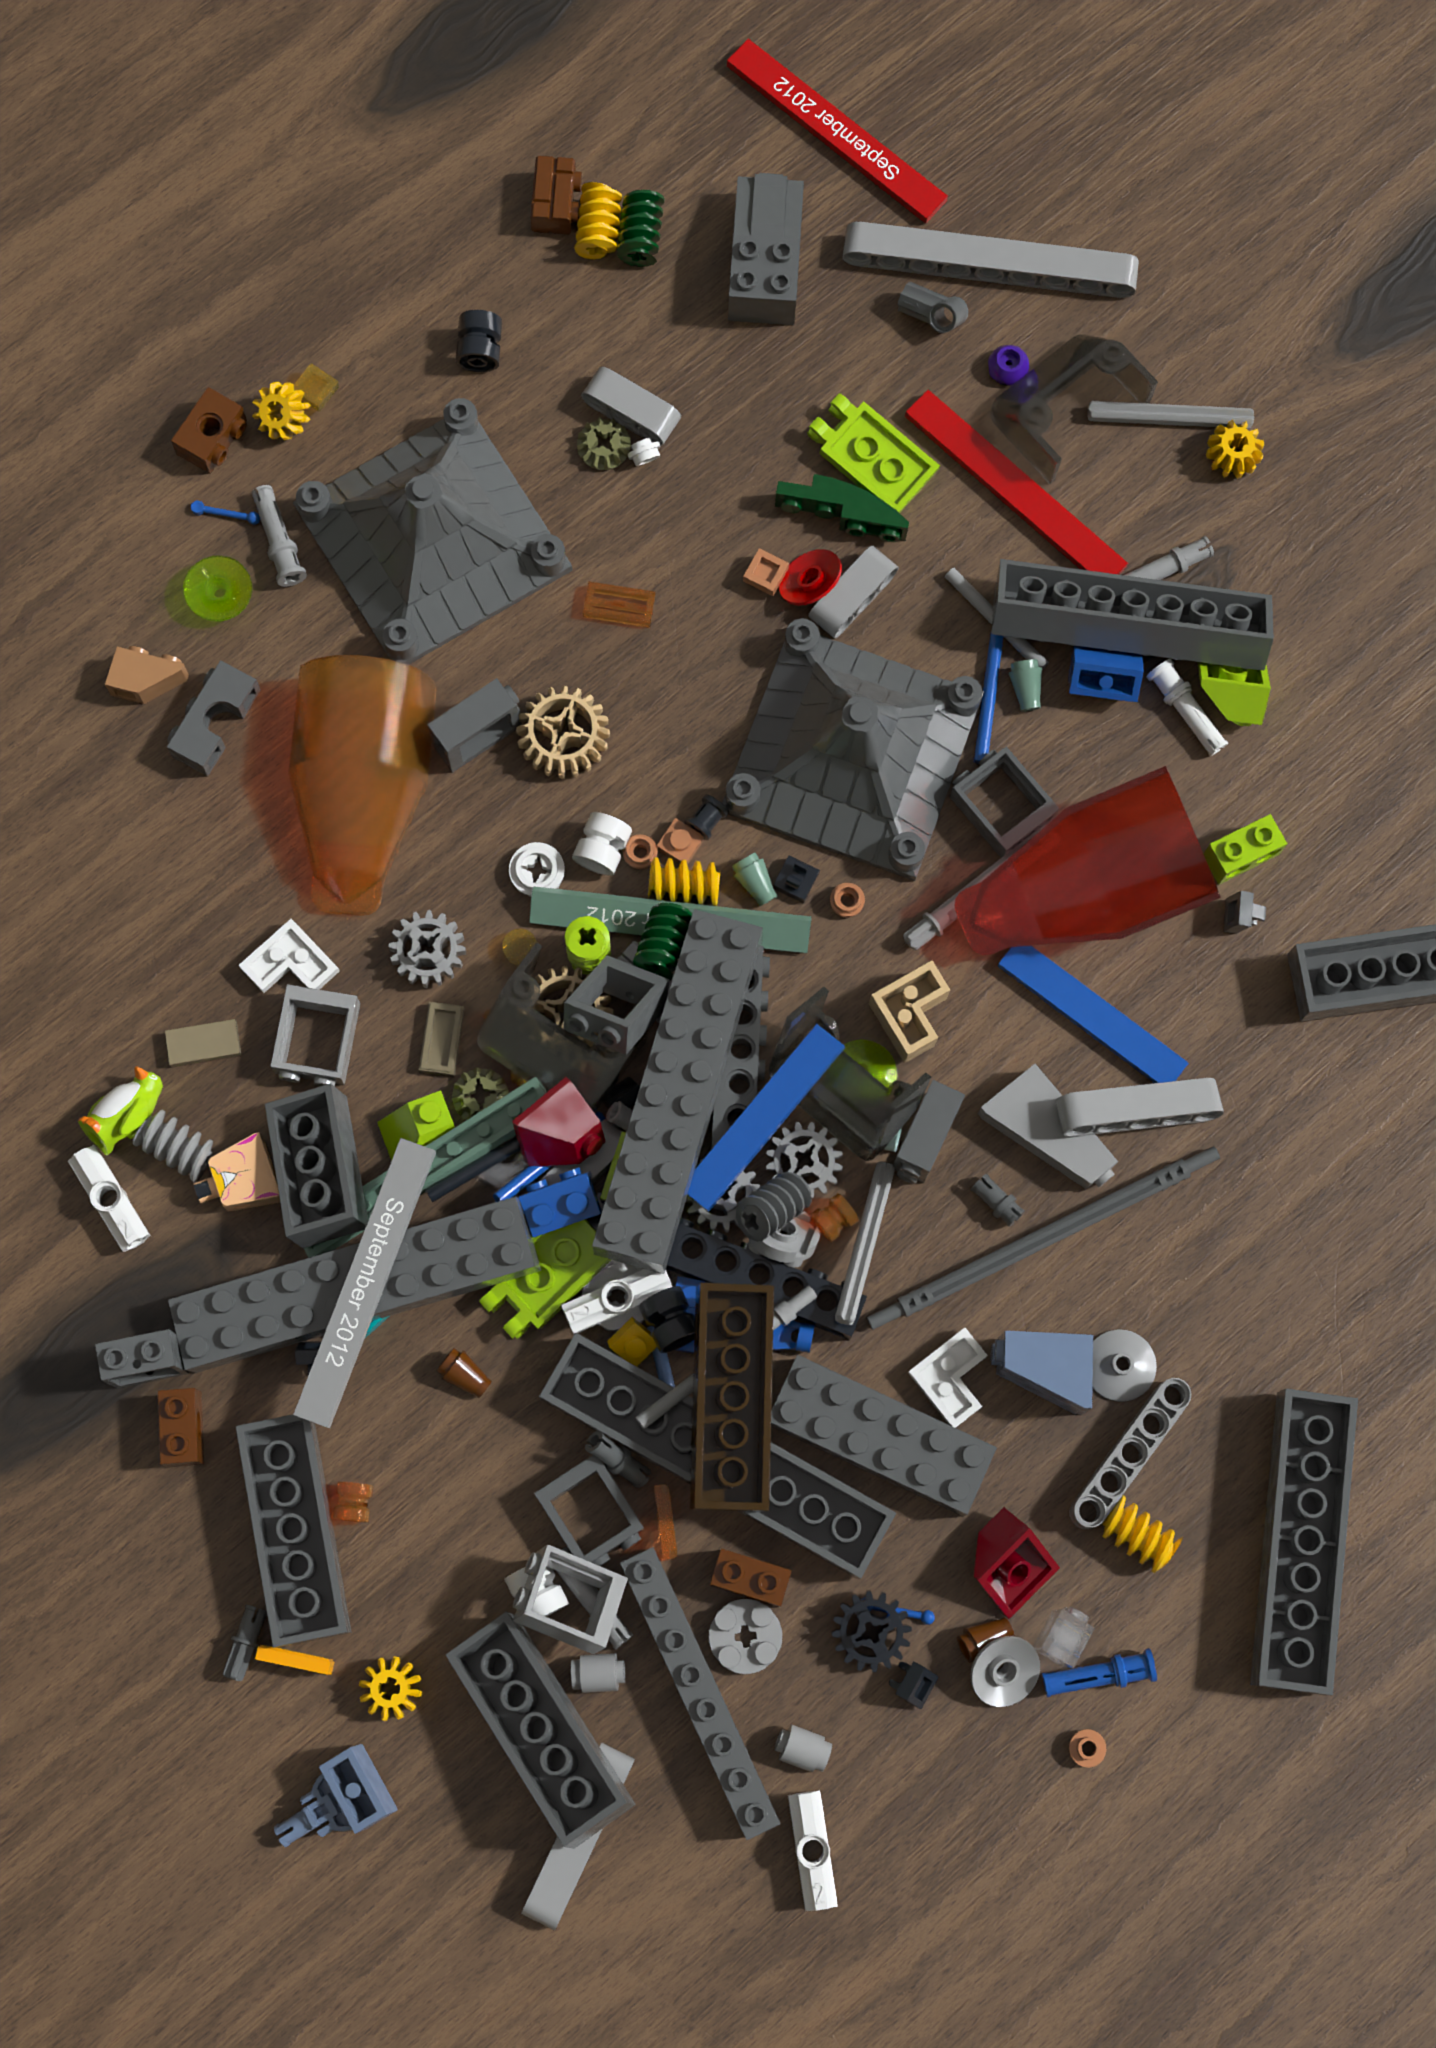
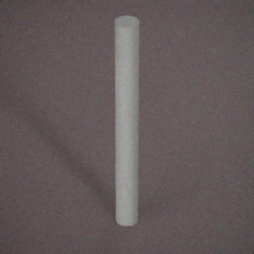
[945,568,1049,670]

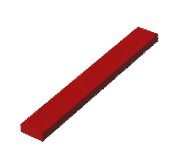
[905,389,1128,575]

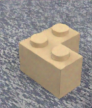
[869,961,950,1063]

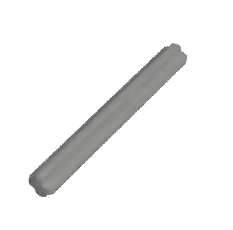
[1087,401,1254,429]
[835,1161,895,1325]

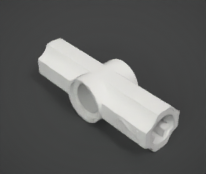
[68,1145,151,1252]
[561,1269,672,1335]
[788,1790,838,1911]

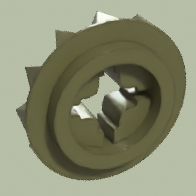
[577,417,631,470]
[452,1067,509,1120]

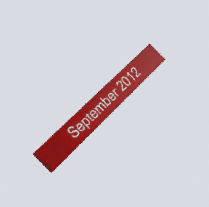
[727,38,948,224]

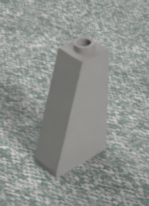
[977,1064,1118,1189]

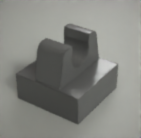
[1223,891,1266,934]

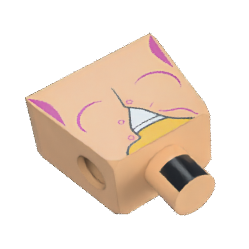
[193,1132,280,1211]

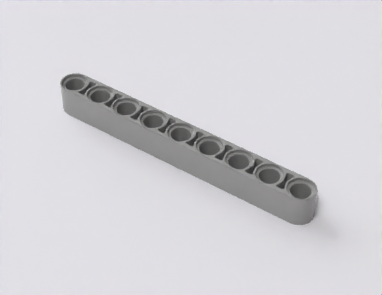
[843,222,1139,298]

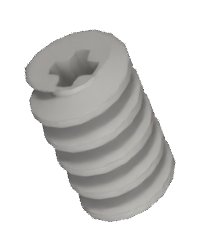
[133,1110,213,1182]

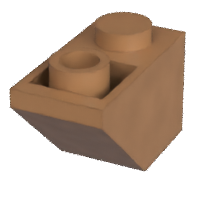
[105,646,189,704]

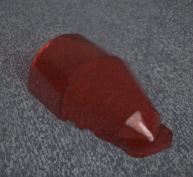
[954,766,1221,955]

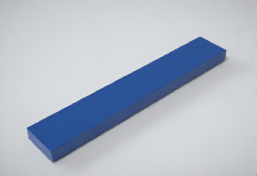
[998,937,1189,1083]
[688,1024,845,1212]

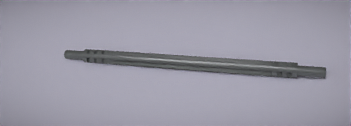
[866,1146,1220,1330]

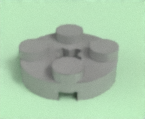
[748,1211,820,1268]
[709,1599,782,1674]

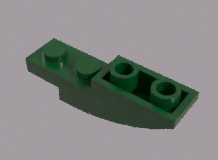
[775,474,909,542]

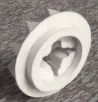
[509,842,565,897]

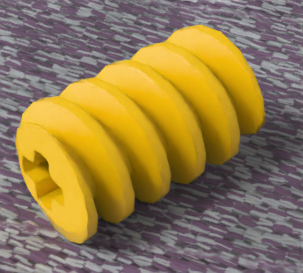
[574,182,622,260]
[648,857,720,906]
[1101,1495,1183,1573]

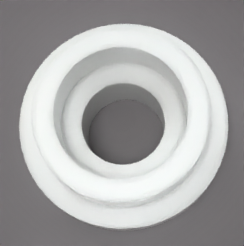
[627,438,660,466]

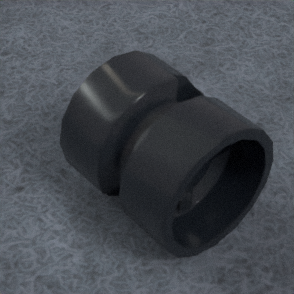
[456,310,502,372]
[638,1286,695,1353]

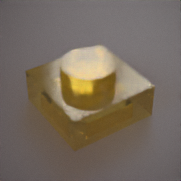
[294,363,339,412]

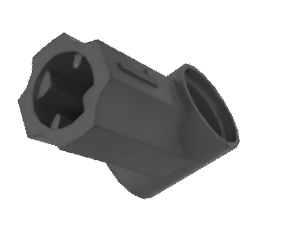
[898,282,969,333]

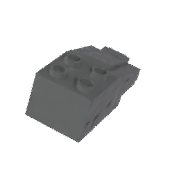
[728,173,804,325]

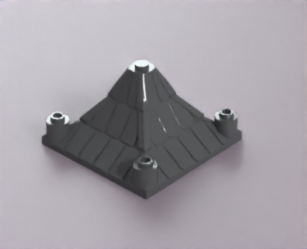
[293,398,573,671]
[722,618,984,881]

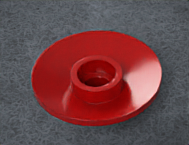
[779,549,842,606]

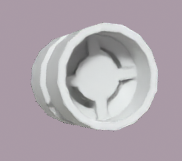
[572,812,632,876]
[504,1566,569,1617]

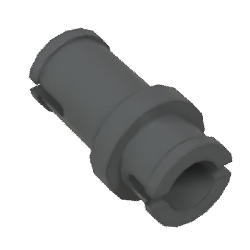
[971,1174,1025,1227]

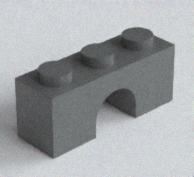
[167,660,261,776]

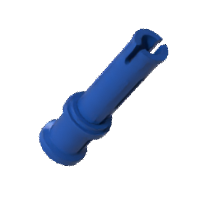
[1042,1648,1157,1697]

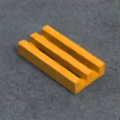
[255,1645,335,1675]

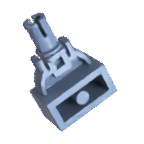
[274,1744,398,1847]

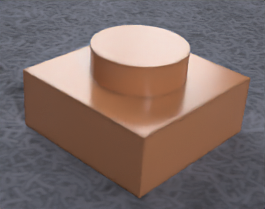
[743,548,789,596]
[657,818,704,865]

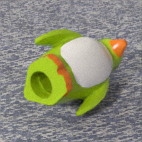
[77,1066,163,1156]

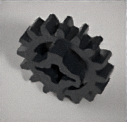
[831,1590,912,1672]

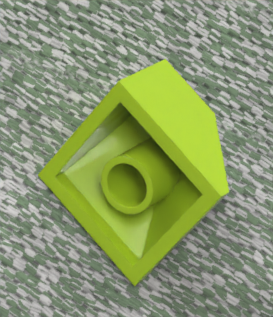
[1197,662,1271,726]
[377,1090,455,1161]

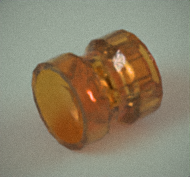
[809,1193,859,1243]
[333,1481,374,1523]

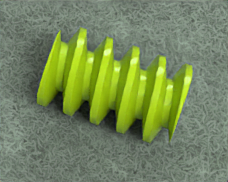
[565,916,611,975]

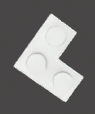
[239,919,340,993]
[908,1328,988,1428]

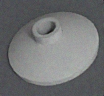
[1092,1329,1157,1402]
[971,1636,1040,1707]

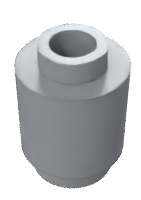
[571,1653,625,1693]
[774,1724,832,1772]

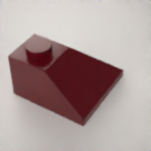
[512,1077,606,1167]
[974,1507,1060,1619]

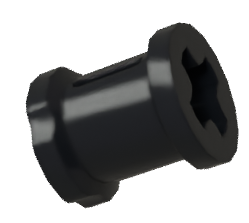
[684,794,729,841]

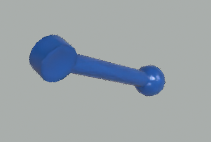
[191,500,260,525]
[861,1597,935,1625]

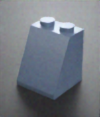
[990,1331,1093,1415]

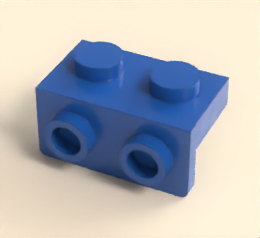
[519,1167,602,1238]

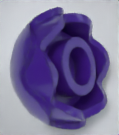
[988,345,1029,386]

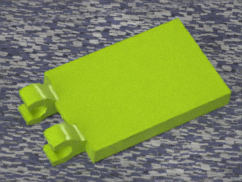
[807,393,940,513]
[479,1219,611,1339]

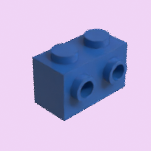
[1068,646,1144,702]

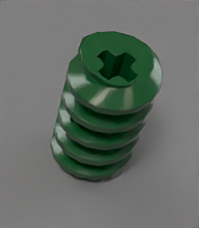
[616,190,665,267]
[633,903,693,981]

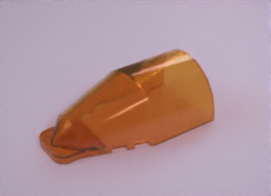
[288,655,437,916]

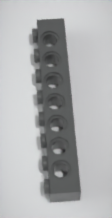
[620,1547,781,1840]

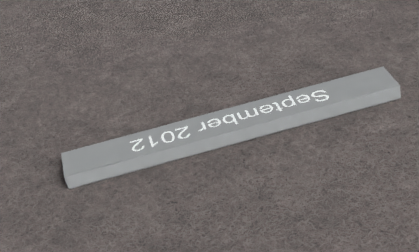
[293,1138,436,1428]

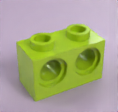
[1202,814,1287,885]

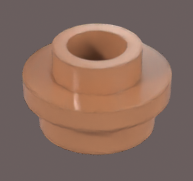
[623,834,658,869]
[830,883,865,918]
[1069,1729,1106,1768]

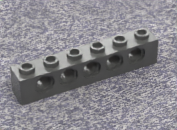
[711,946,770,1160]

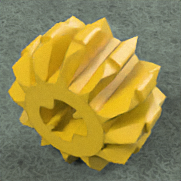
[252,382,311,440]
[1206,419,1264,480]
[359,1656,422,1721]

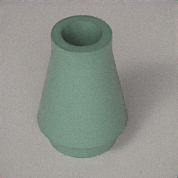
[1008,659,1042,712]
[732,852,777,906]

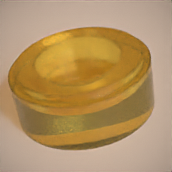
[502,929,538,965]

